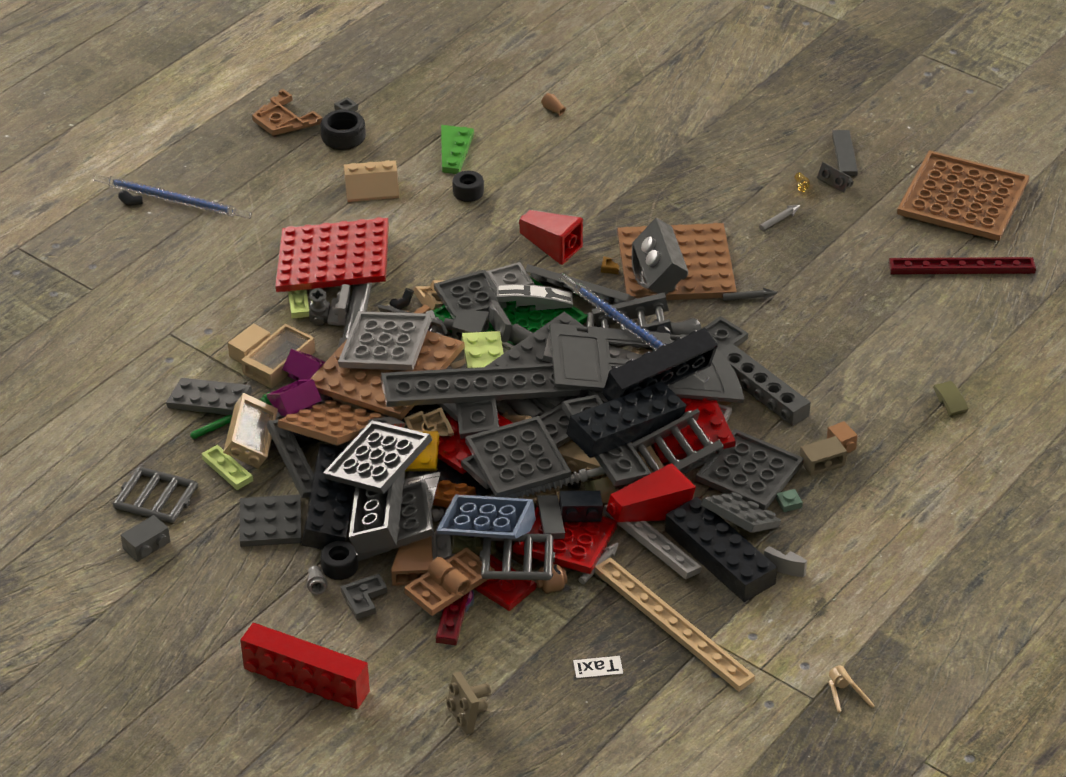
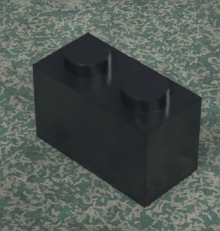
[559,491,603,522]

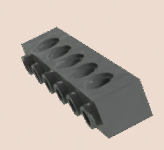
[719,343,811,426]

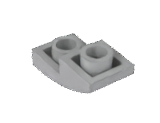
[764,546,807,577]

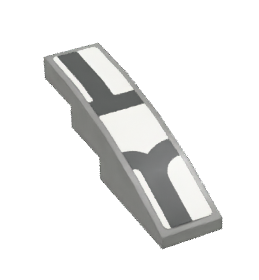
[497,284,573,310]

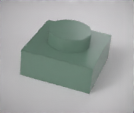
[776,489,803,512]

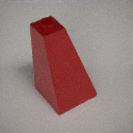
[519,210,583,265]
[606,463,696,522]

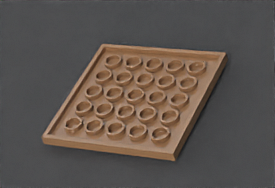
[897,150,1030,241]
[617,223,737,300]
[311,331,465,420]

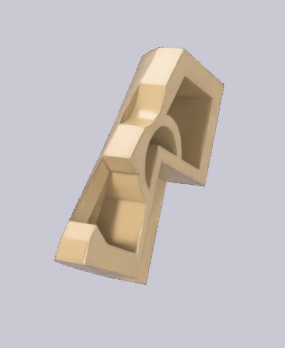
[414,280,445,311]
[404,407,454,436]

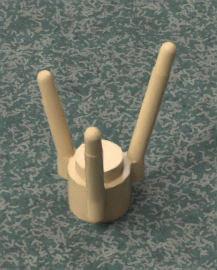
[828,666,874,713]

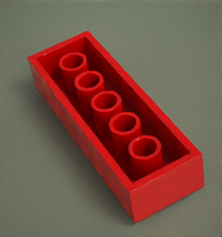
[240,622,370,709]

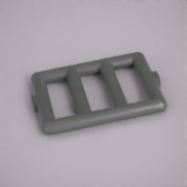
[113,467,198,523]
[480,534,555,580]

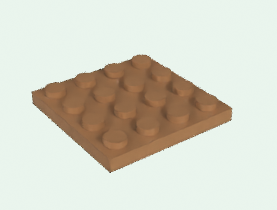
[278,400,383,445]

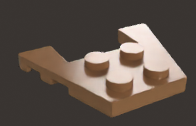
[252,89,323,136]

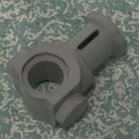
[309,288,330,326]

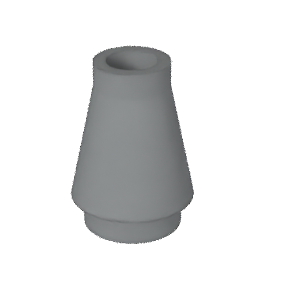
[307,566,328,595]

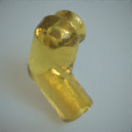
[794,172,810,192]

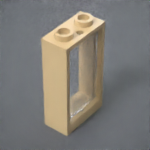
[241,324,315,389]
[223,393,278,469]

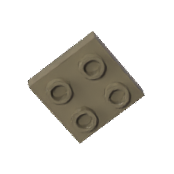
[446,672,491,734]

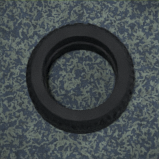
[321,109,366,150]

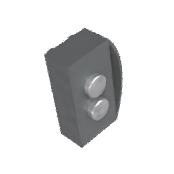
[632,218,689,296]

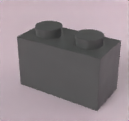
[121,515,170,562]

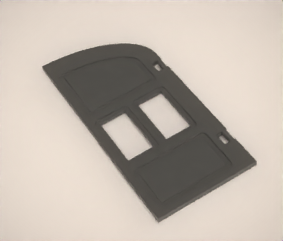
[549,323,744,403]

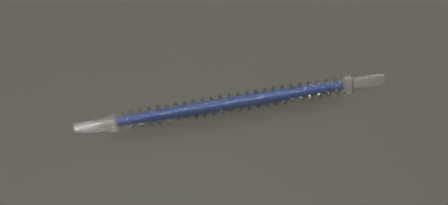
[92,174,252,219]
[559,273,710,383]

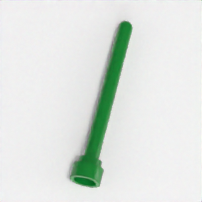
[190,392,272,439]

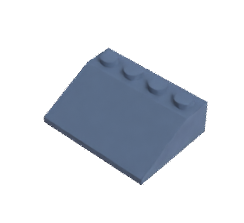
[436,495,536,539]

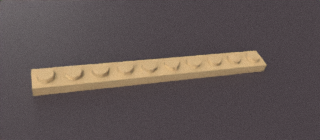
[595,557,755,692]

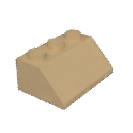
[344,160,400,202]

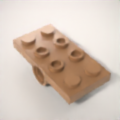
[404,547,495,616]

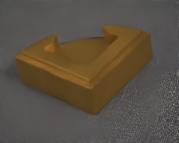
[601,256,619,274]

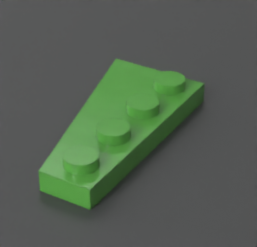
[441,125,474,174]

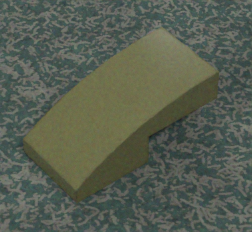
[933,381,969,417]
[451,535,496,555]

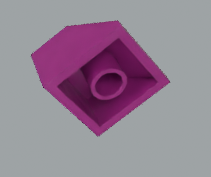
[282,349,325,380]
[266,379,322,416]

